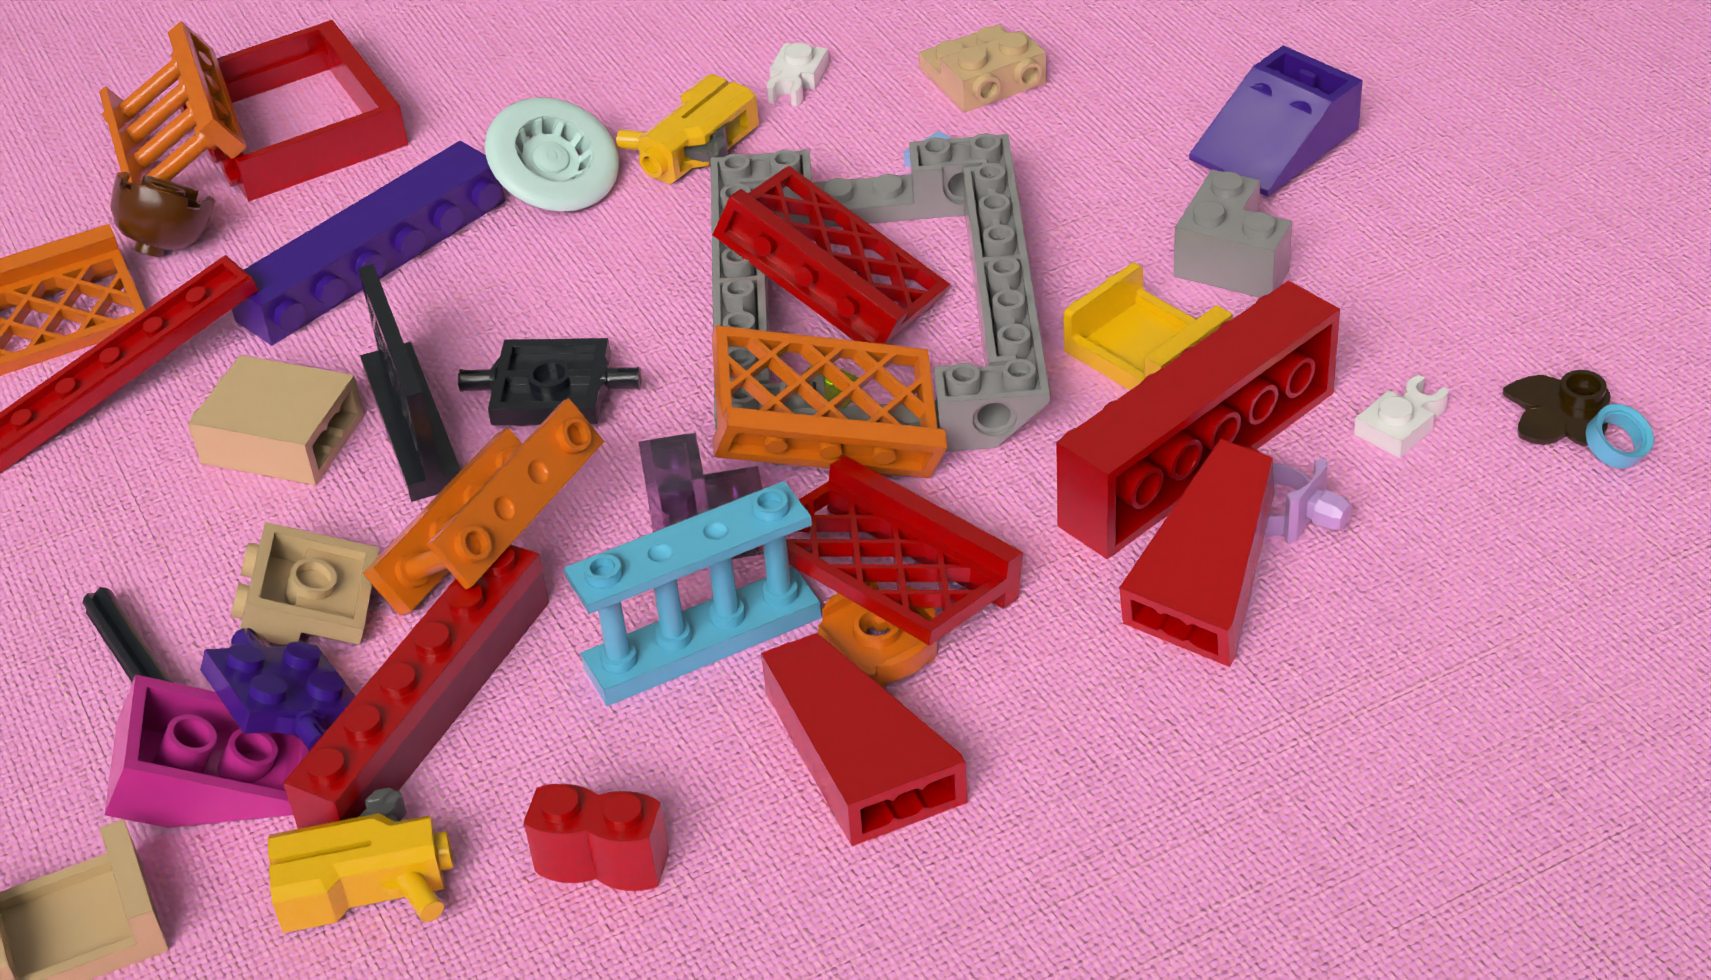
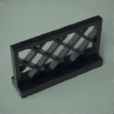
[358,264,461,502]

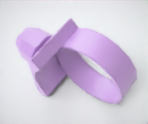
[1265,458,1352,544]

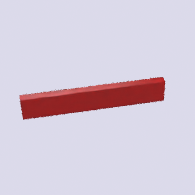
[0,255,258,473]

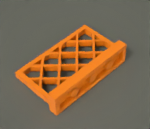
[0,224,145,376]
[711,325,947,478]

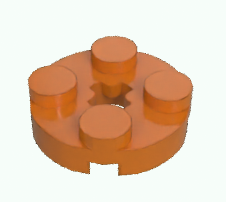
[818,582,937,687]

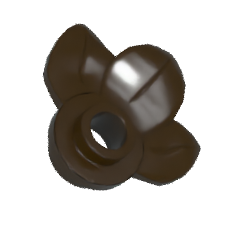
[1503,370,1611,446]

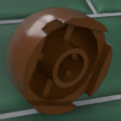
[110,172,215,257]

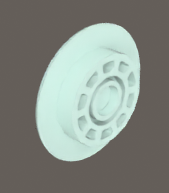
[485,97,619,211]

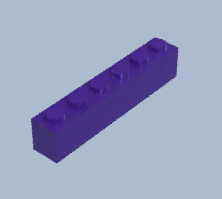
[232,140,505,346]

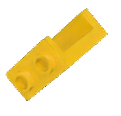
[1063,262,1233,390]

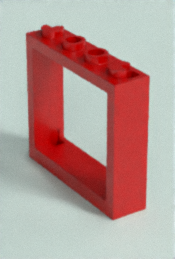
[179,19,408,202]

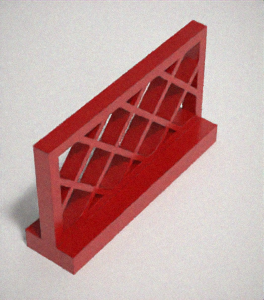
[712,165,950,345]
[759,456,1023,646]

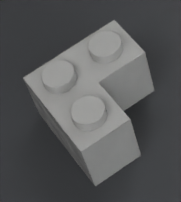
[1173,169,1292,298]

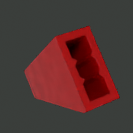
[1119,438,1274,667]
[761,633,968,847]

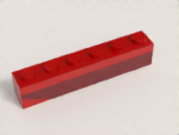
[283,544,549,829]

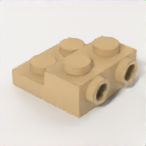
[919,24,1046,113]
[230,522,379,645]

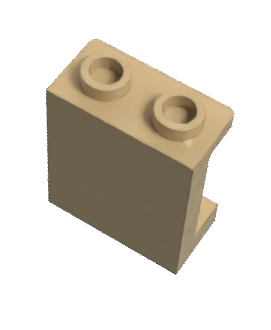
[0,819,169,980]

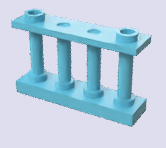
[564,481,822,707]

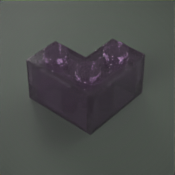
[638,432,764,559]

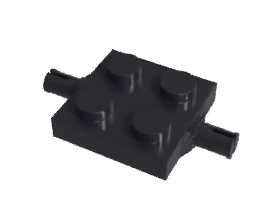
[458,338,642,426]

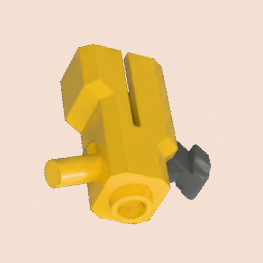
[616,74,759,184]
[268,788,454,933]

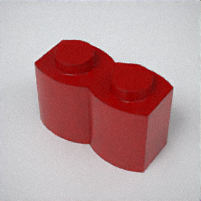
[523,784,669,891]

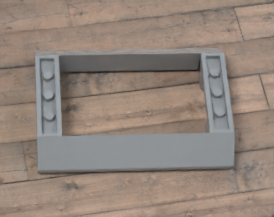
[710,133,1050,466]

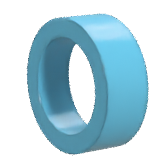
[1586,404,1654,469]

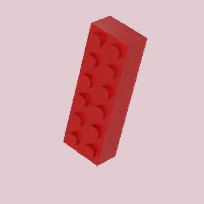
[1056,280,1340,560]

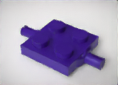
[200,628,356,752]

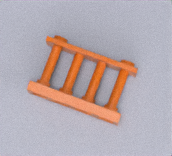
[99,21,247,184]
[363,398,605,616]

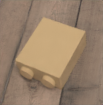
[188,355,364,485]

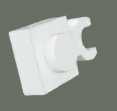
[767,43,829,107]
[1354,375,1449,458]

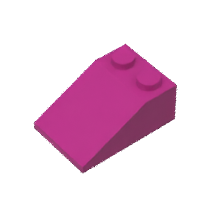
[104,675,308,828]

